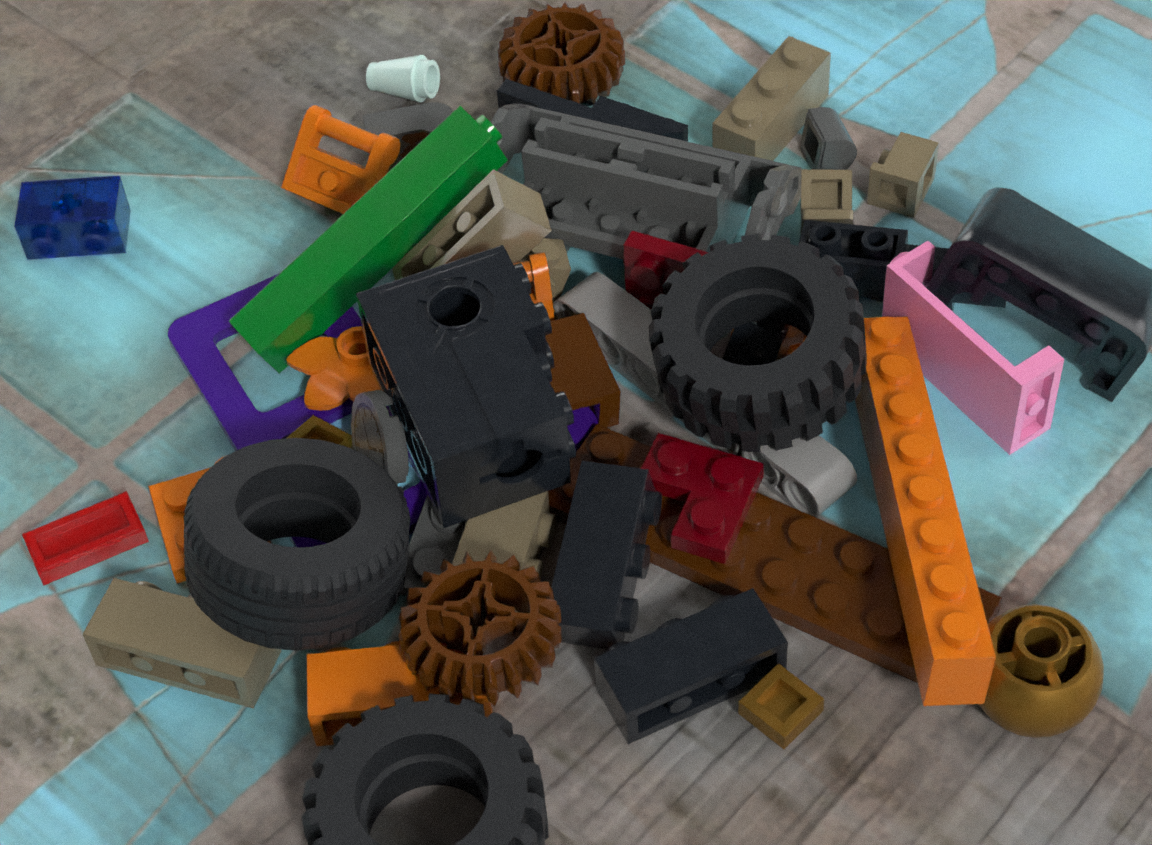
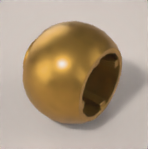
[979,604,1104,738]

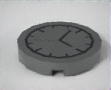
[351,390,409,493]

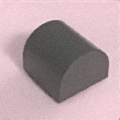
[800,107,857,170]

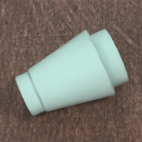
[366,55,440,103]

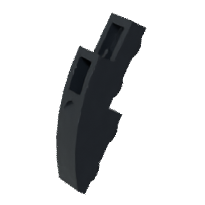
[497,79,688,142]
[798,220,1007,311]

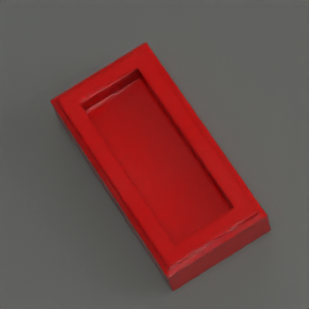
[22,491,149,586]

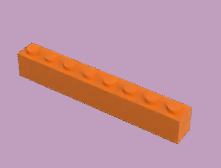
[855,317,996,706]

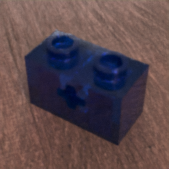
[14,176,131,260]

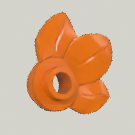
[286,326,381,411]

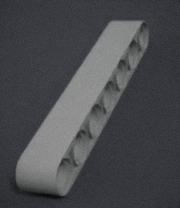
[553,272,857,517]

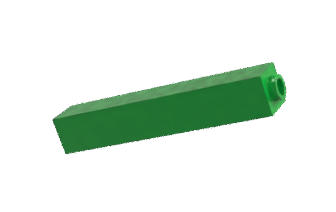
[229,106,508,374]

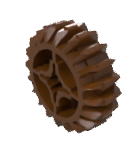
[497,1,625,106]
[398,550,562,707]

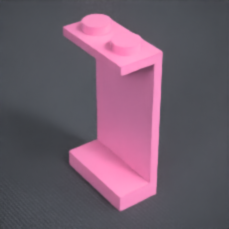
[882,241,1064,455]

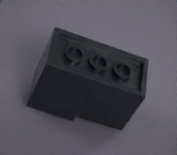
[356,245,576,528]

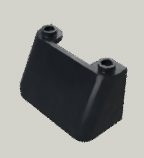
[927,187,1152,402]

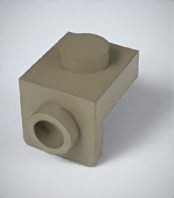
[800,169,854,234]

